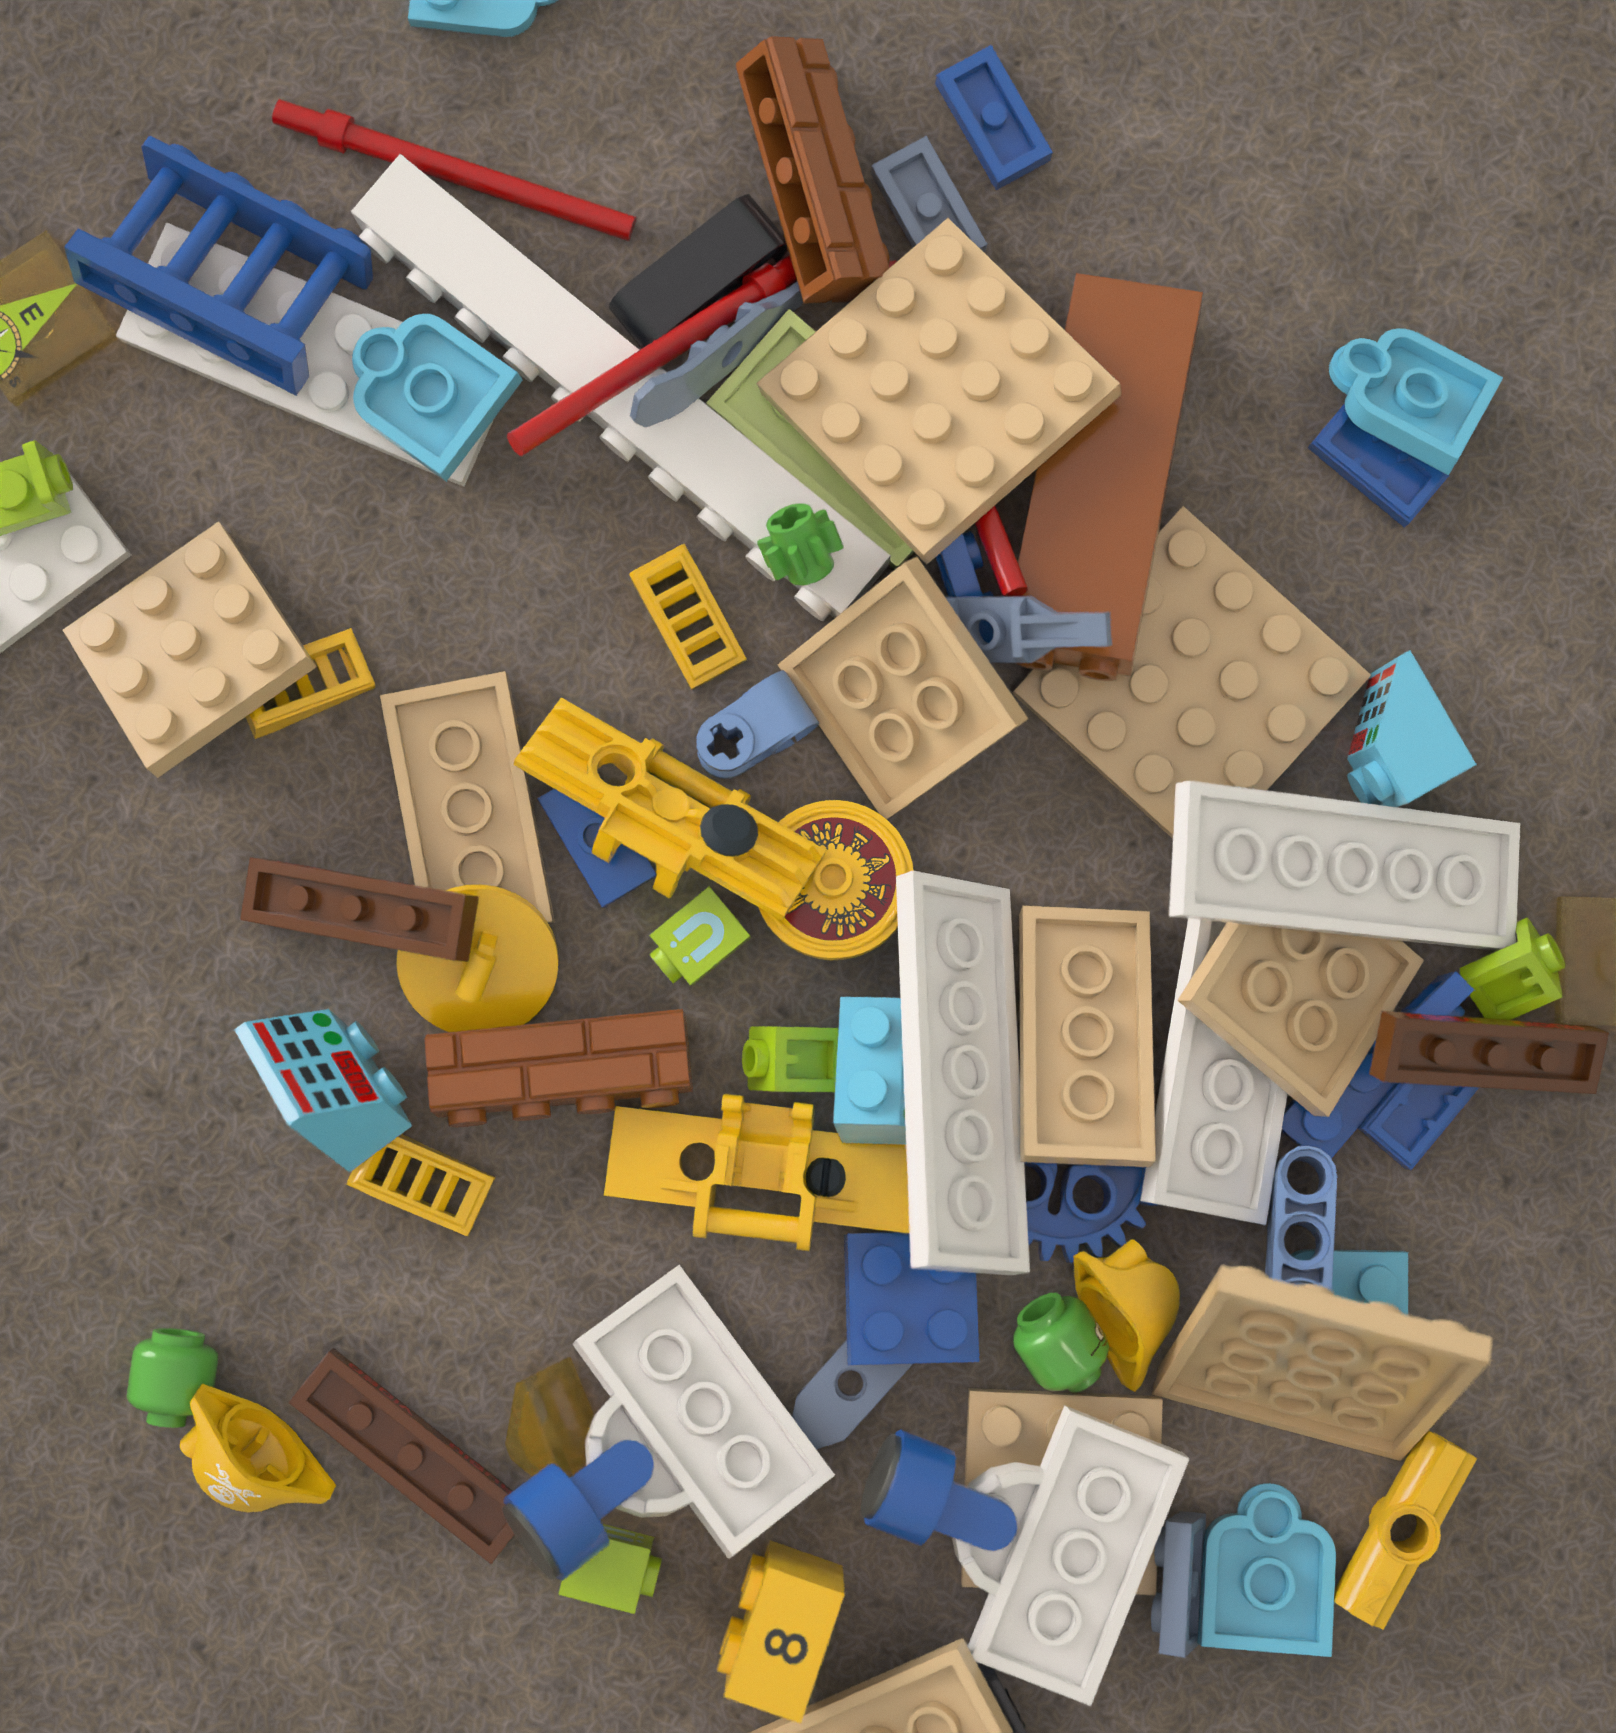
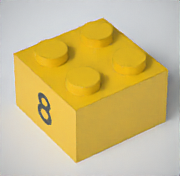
[717,1540,845,1724]

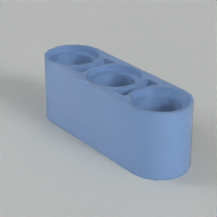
[1265,1146,1337,1291]

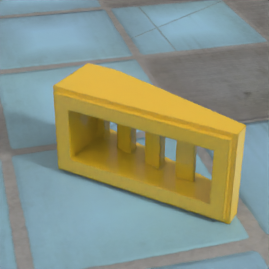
[629,544,747,690]
[246,628,375,739]
[346,1134,496,1236]

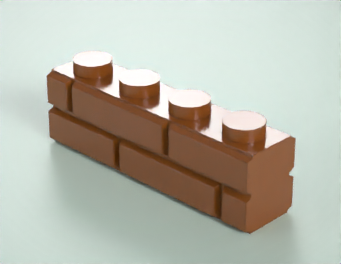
[736,36,889,303]
[425,1009,693,1127]

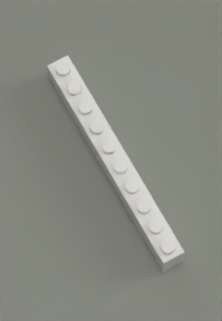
[351,154,891,621]

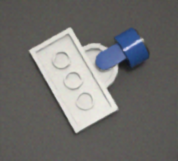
[502,1265,835,1581]
[861,1405,1190,1706]

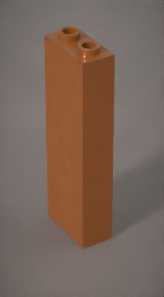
[1016,273,1203,681]

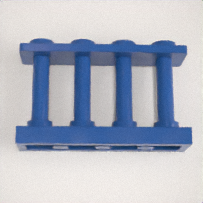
[64,136,373,396]

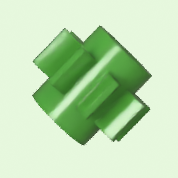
[757,503,844,586]

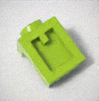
[0,440,73,536]
[1459,917,1565,1020]
[742,1026,839,1092]

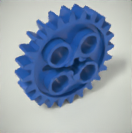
[1024,1162,1158,1263]

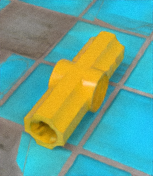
[1334,1430,1477,1630]

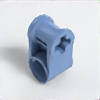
[697,670,820,779]

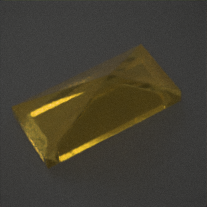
[505,1357,594,1478]

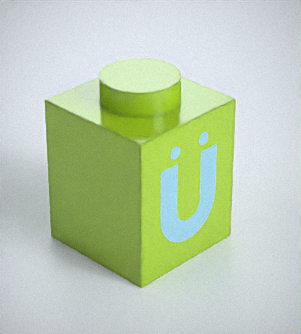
[649,886,751,986]
[558,1524,662,1614]

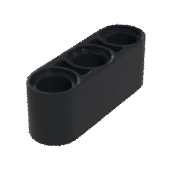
[609,194,788,349]

